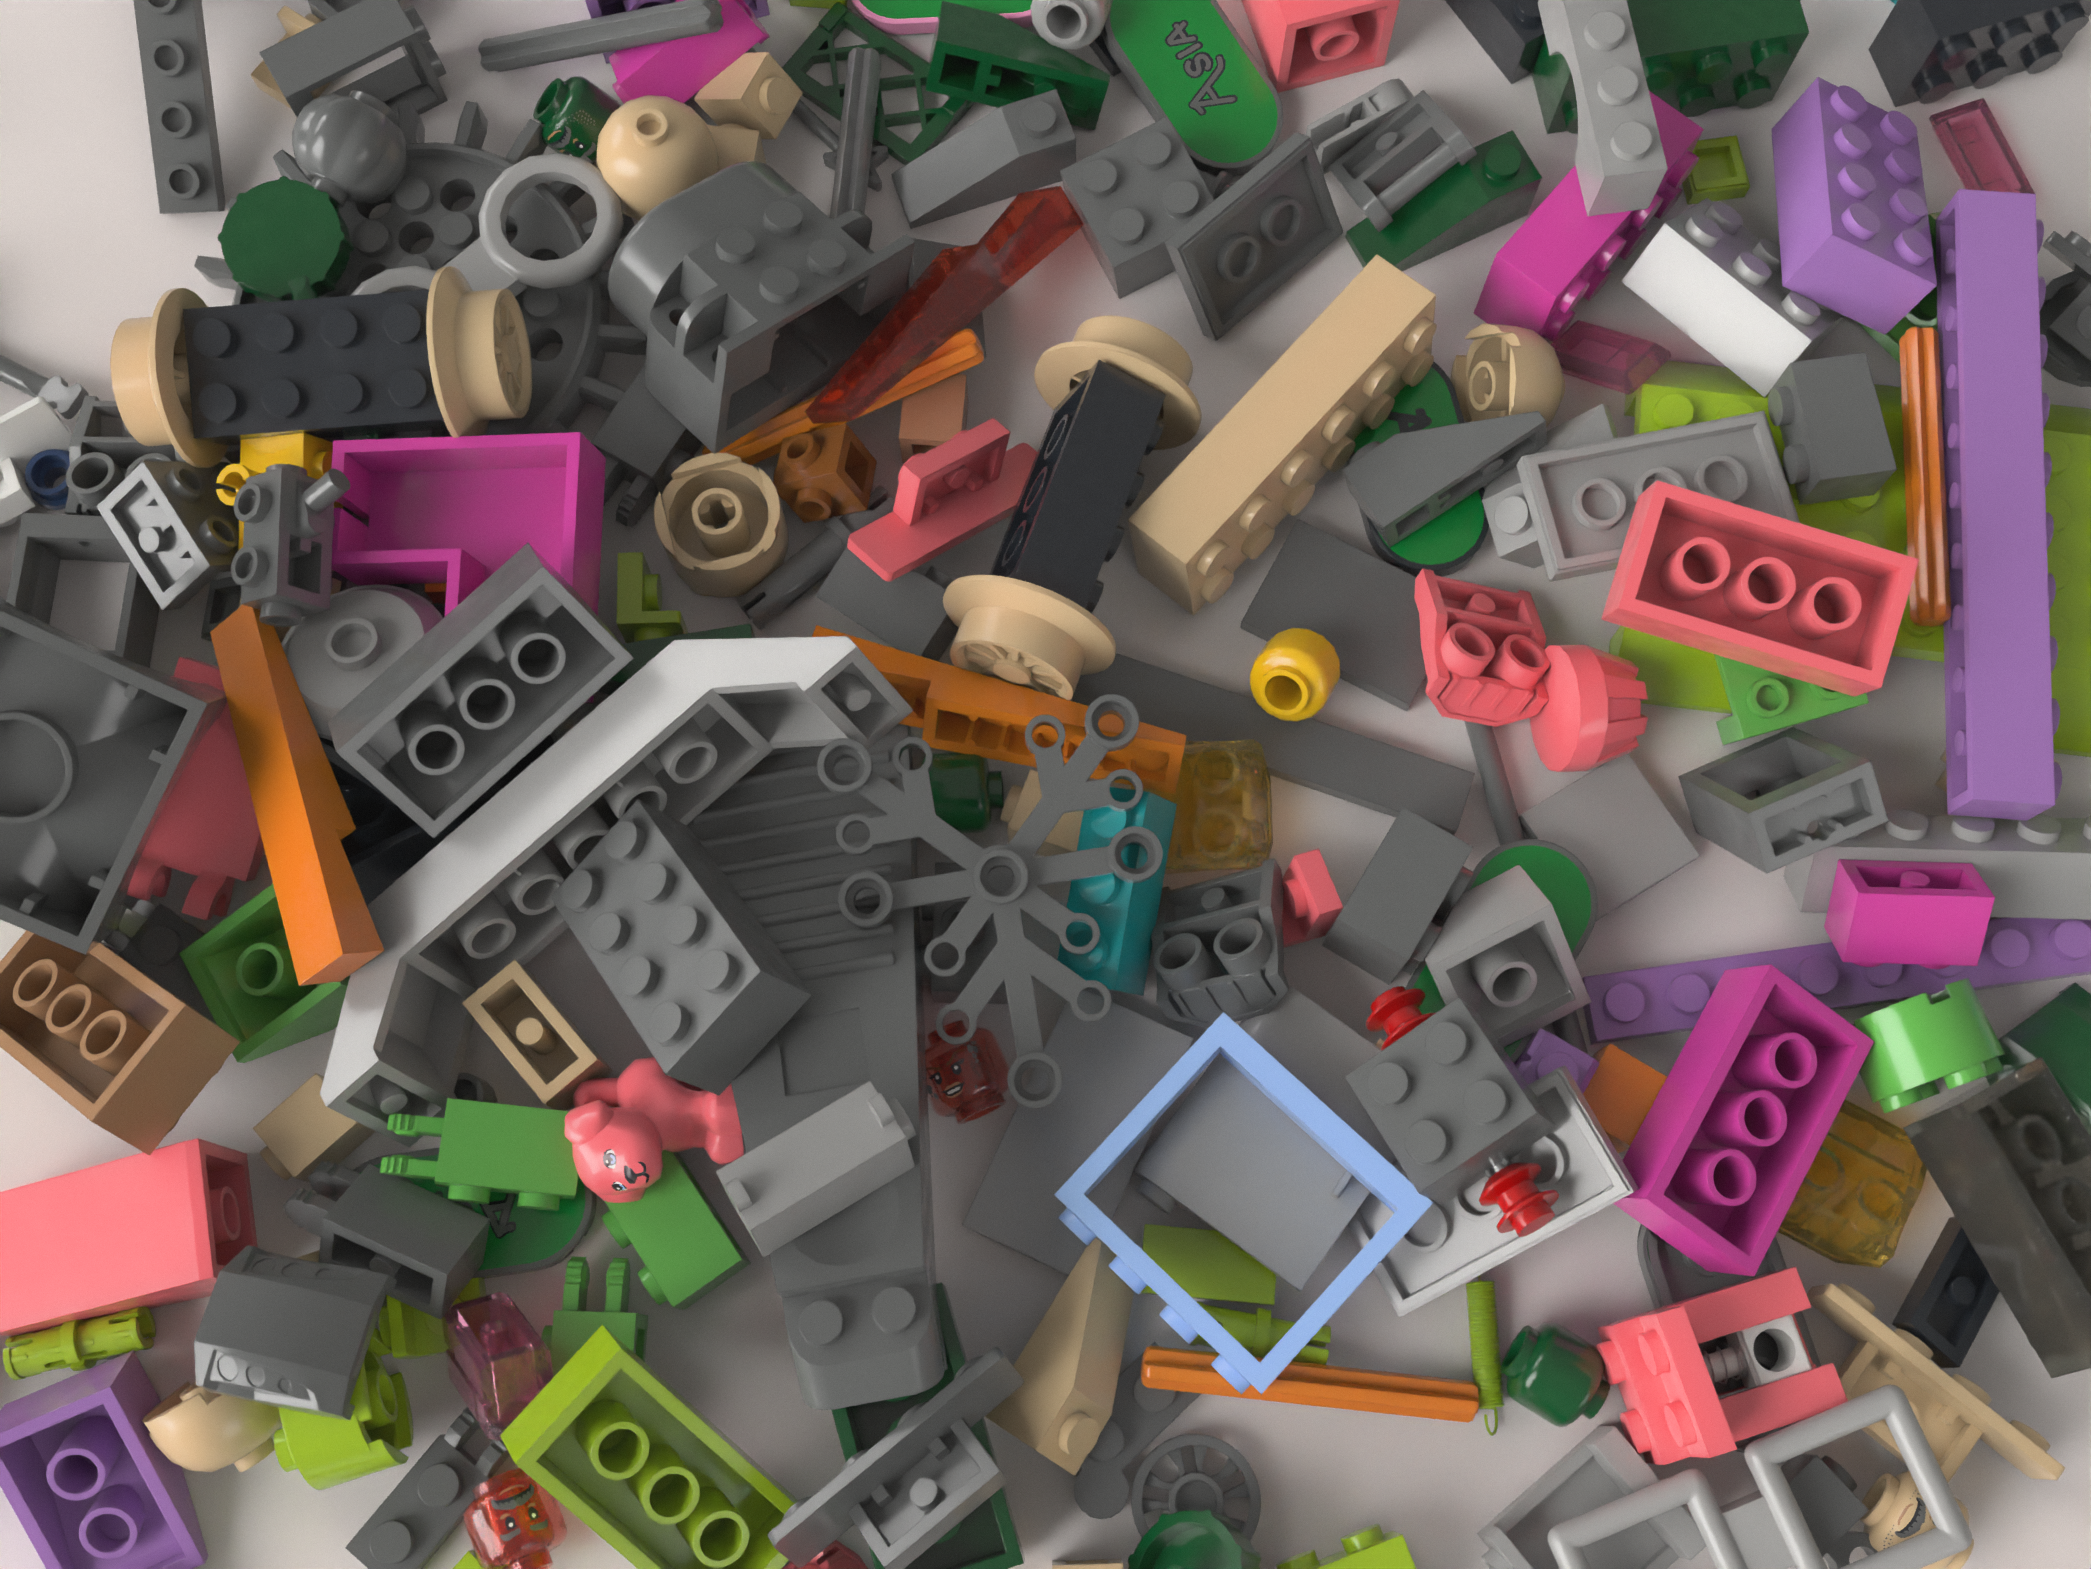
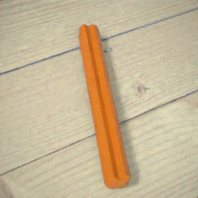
[1899,327,1952,627]
[702,328,985,465]
[1141,1345,1479,1423]

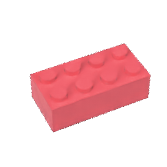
[1601,480,1919,697]

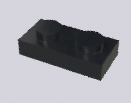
[1892,1215,2016,1369]

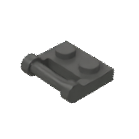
[1328,90,1477,232]

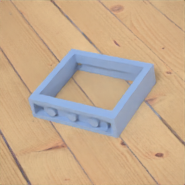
[1054,1012,1433,1394]

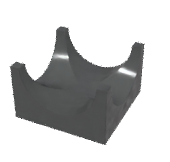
[0,596,227,955]

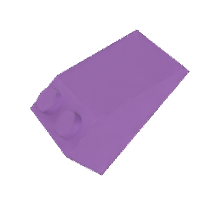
[0,1350,208,1569]

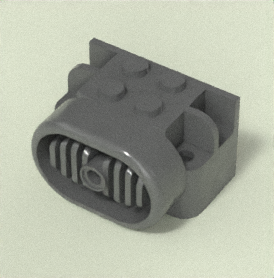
[608,161,916,454]

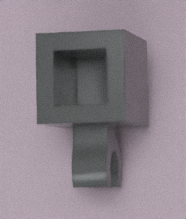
[1781,1454,1878,1569]

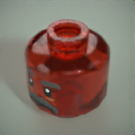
[463,1468,567,1569]

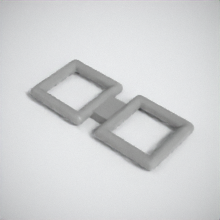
[1547,1384,1972,1569]

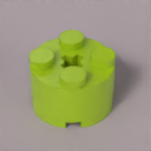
[274,1328,413,1490]

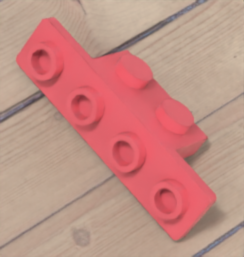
[847,418,1037,582]

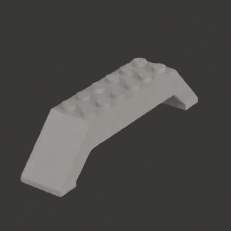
[320,636,913,1148]

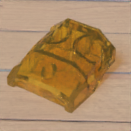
[1131,739,1273,874]
[1777,1099,1934,1268]

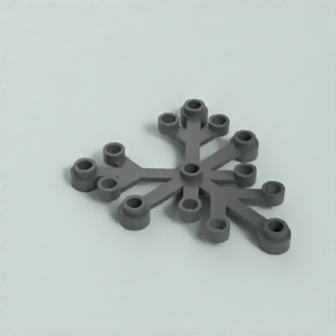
[817,694,1163,1108]

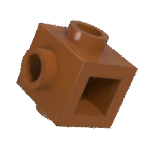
[773,423,877,523]

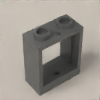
[259,0,448,125]
[6,513,160,668]
[1678,727,1888,874]

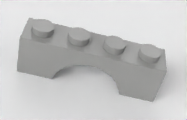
[1538,0,1668,217]

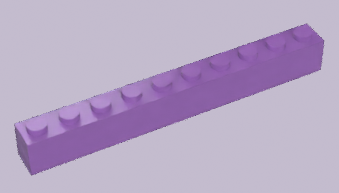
[1935,189,2062,821]

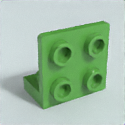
[1714,654,1869,746]

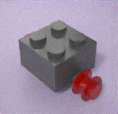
[1345,986,1559,1237]

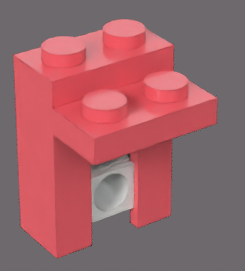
[1595,1267,1848,1465]

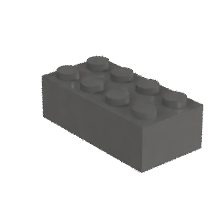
[550,799,812,1095]

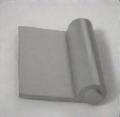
[1133,985,1395,1292]

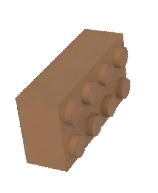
[0,930,240,1156]

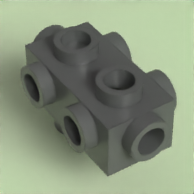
[231,464,350,627]

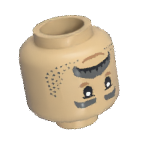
[1860,1471,1974,1569]

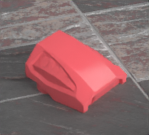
[1414,568,1550,727]

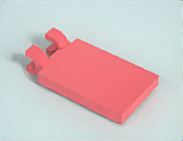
[126,657,264,920]

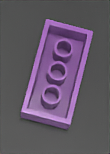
[1771,77,1937,335]

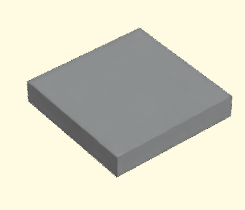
[1519,754,1700,921]

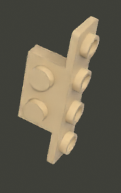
[1807,1283,2065,1483]

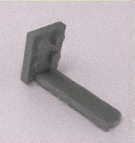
[133,0,225,214]

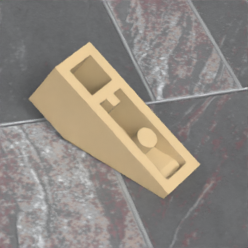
[984,1238,1134,1476]

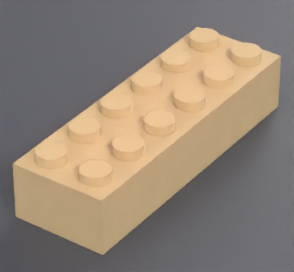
[1128,255,1437,616]

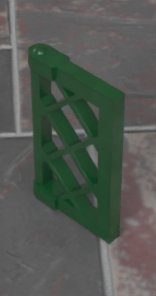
[782,2,974,165]

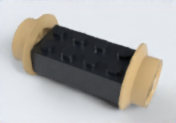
[110,266,532,468]
[943,315,1202,700]

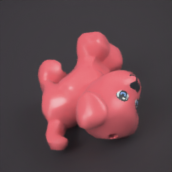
[565,1057,744,1203]

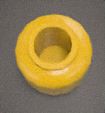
[1250,628,1340,722]

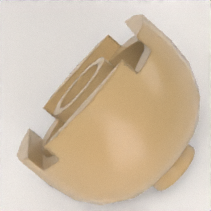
[597,95,719,220]
[1450,323,1565,428]
[142,1381,282,1472]

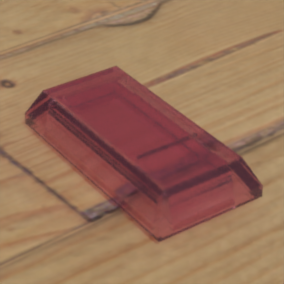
[1929,98,2035,194]
[1551,320,1672,395]

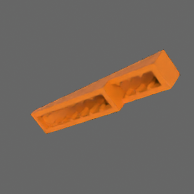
[210,605,385,986]
[812,625,1187,794]

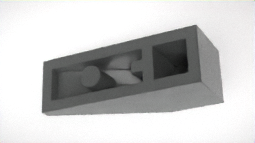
[891,89,1076,229]
[1342,411,1547,548]

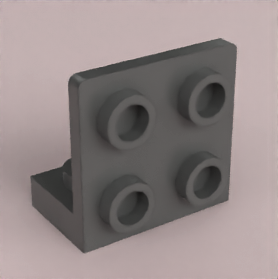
[96,461,239,610]

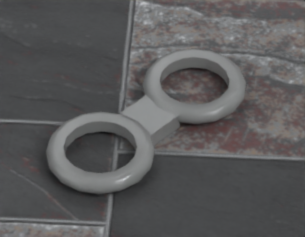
[350,153,624,297]

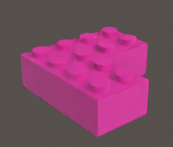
[331,432,606,704]

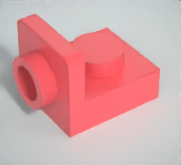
[1282,849,1343,948]

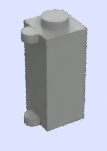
[716,1081,916,1258]

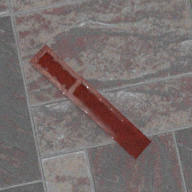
[804,186,1084,424]

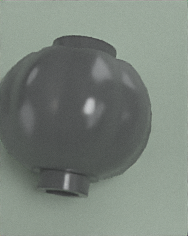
[292,90,408,209]

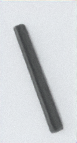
[478,0,724,72]

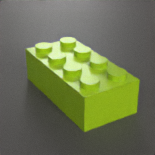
[500,1324,798,1569]

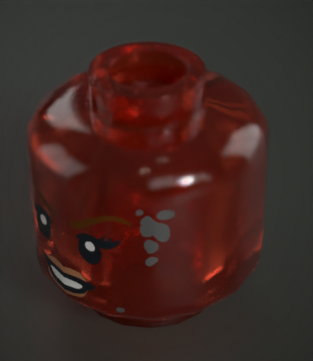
[925,1020,1010,1124]

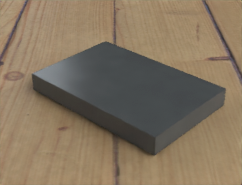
[1164,132,1344,341]
[1240,519,1426,712]

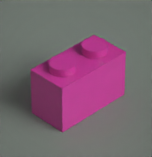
[1824,859,1995,969]

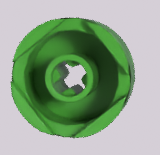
[1852,978,2005,1114]

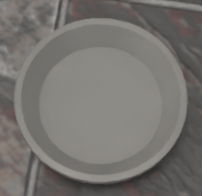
[281,585,443,741]

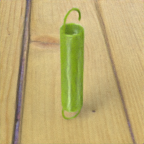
[1466,1274,1505,1436]

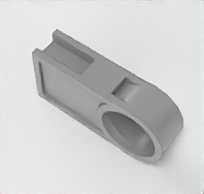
[1306,78,1414,175]

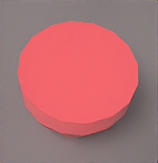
[1529,645,1648,772]

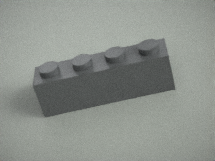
[327,543,633,838]

